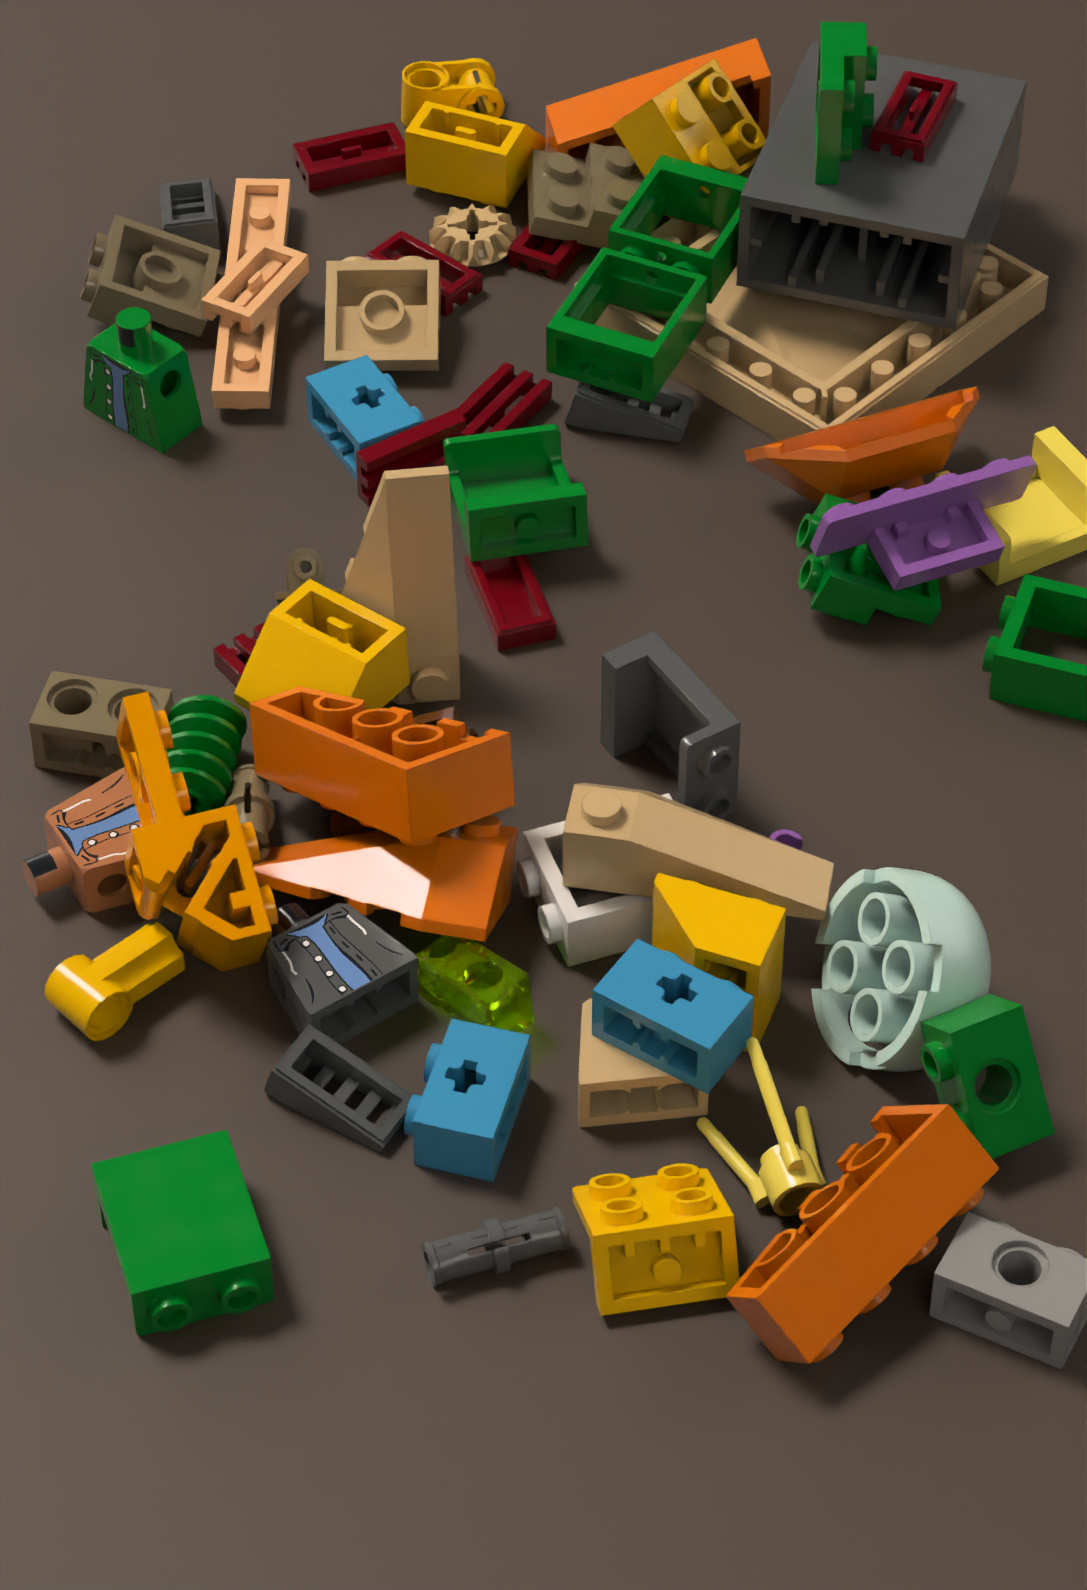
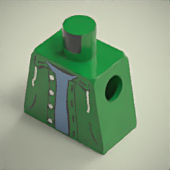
[83,307,202,454]

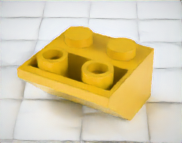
[612,58,766,218]
[405,101,546,208]
[234,579,410,710]
[652,873,786,1052]

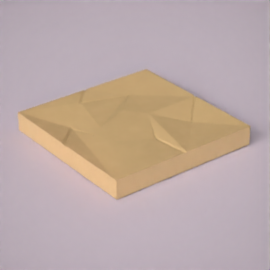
[574,164,1049,441]

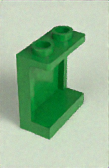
[443,424,589,562]
[91,1129,274,1336]

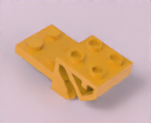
[116,691,278,971]

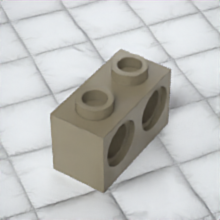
[29,671,174,778]

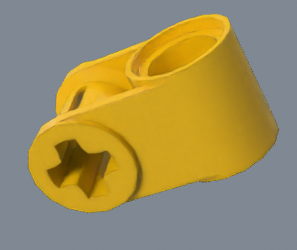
[401,58,505,127]

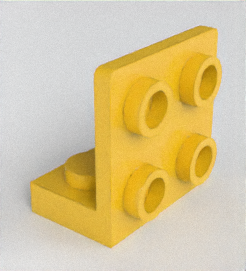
[572,1163,740,1316]

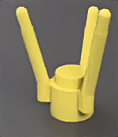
[697,1037,827,1216]

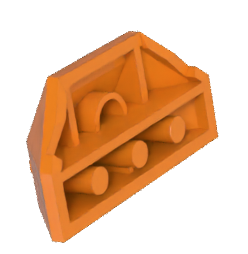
[744,386,980,504]

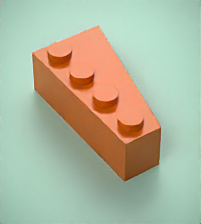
[546,38,771,160]
[249,686,515,846]
[725,1104,1000,1364]

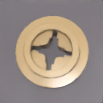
[429,203,517,267]

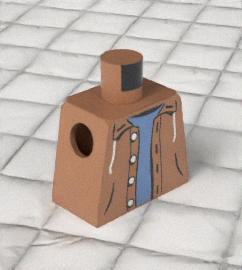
[21,767,187,913]

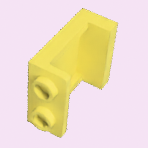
[935,426,1087,586]

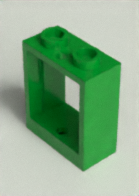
[608,155,748,304]
[546,247,708,403]
[982,574,1087,722]

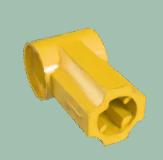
[44,922,185,1041]

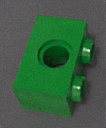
[920,994,1055,1159]

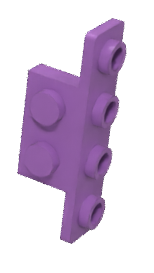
[810,455,1037,591]

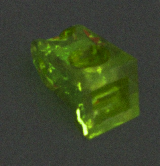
[415,935,535,1033]

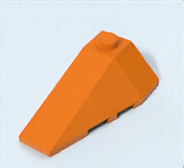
[253,815,518,942]

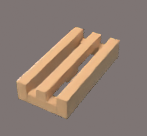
[201,238,309,335]

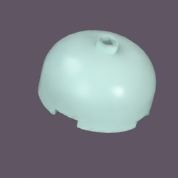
[811,867,991,1072]

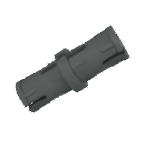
[421,1206,570,1286]

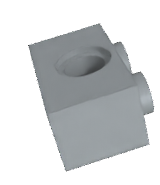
[929,1212,1087,1370]

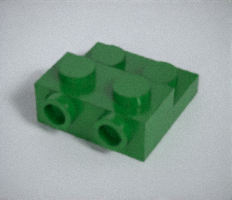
[815,21,878,185]
[796,493,941,625]

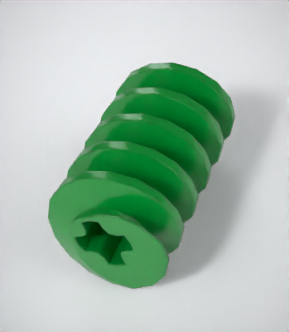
[167,695,247,816]

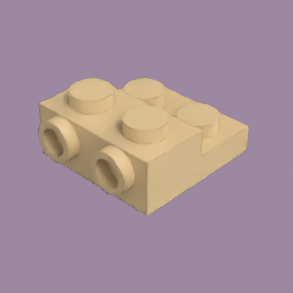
[324,256,441,371]

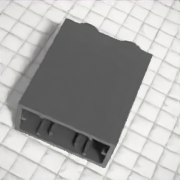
[736,41,1027,329]

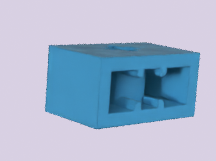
[305,355,425,481]
[592,938,754,1094]
[404,1019,531,1182]

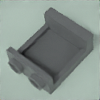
[601,631,741,819]

